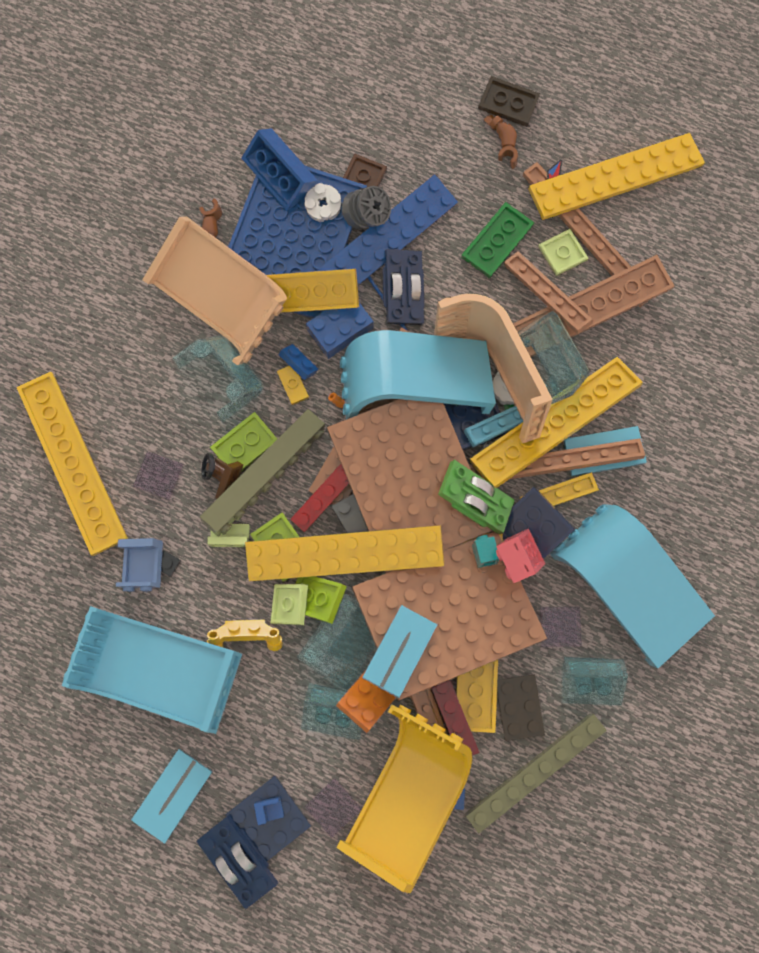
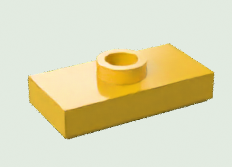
[277,366,309,405]

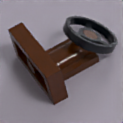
[201,453,243,499]

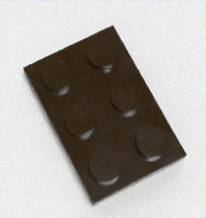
[478,76,540,127]
[497,674,545,741]

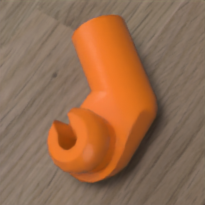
[328,392,345,408]

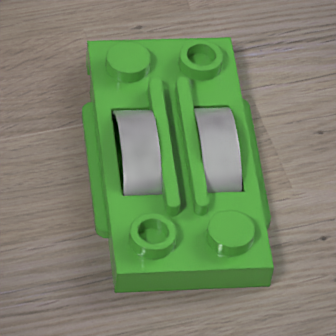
[438,460,514,534]

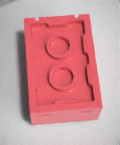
[496,528,545,583]

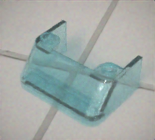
[518,311,589,404]
[172,335,264,423]

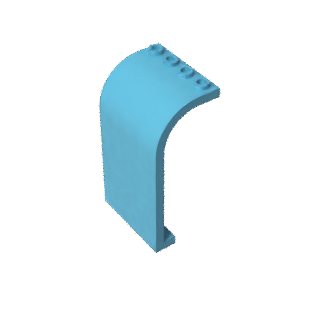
[340,330,496,420]
[550,504,715,668]
[62,606,242,734]

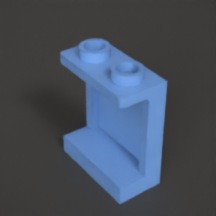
[116,538,163,592]

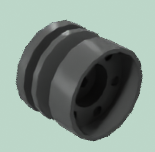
[342,186,391,229]

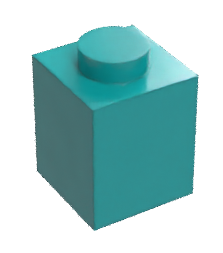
[472,535,499,568]

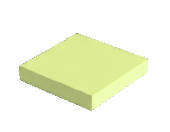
[538,229,589,276]
[270,584,308,625]

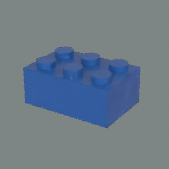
[306,303,374,359]

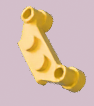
[207,620,283,651]

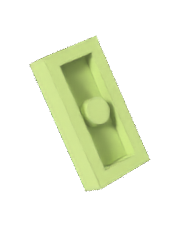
[207,524,250,547]

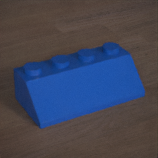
[241,128,318,210]

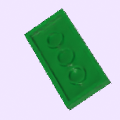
[461,202,535,278]

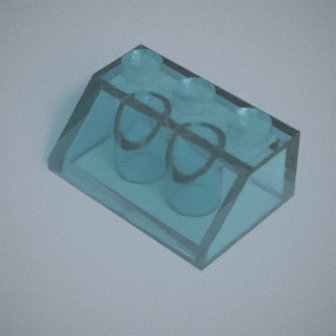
[562,657,628,705]
[301,683,362,740]

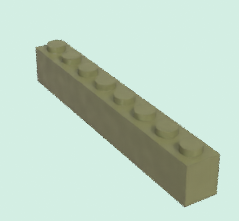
[200,409,325,537]
[464,714,607,834]

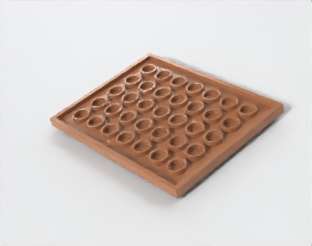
[327,399,492,573]
[352,532,547,701]

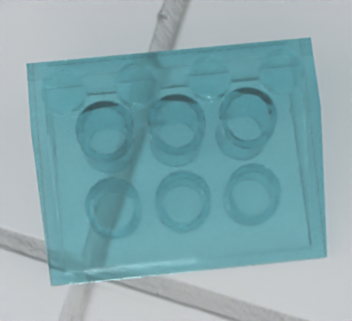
[297,593,377,693]

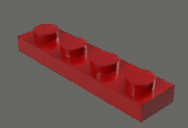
[290,464,349,532]

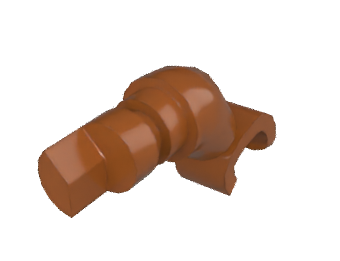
[483,115,518,169]
[199,198,222,238]

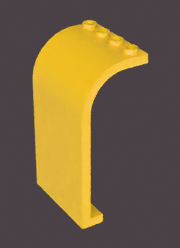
[336,704,472,893]

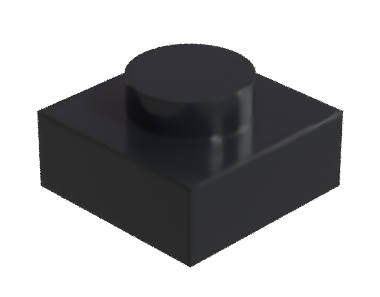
[161,550,181,577]

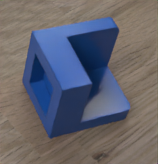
[254,796,284,825]

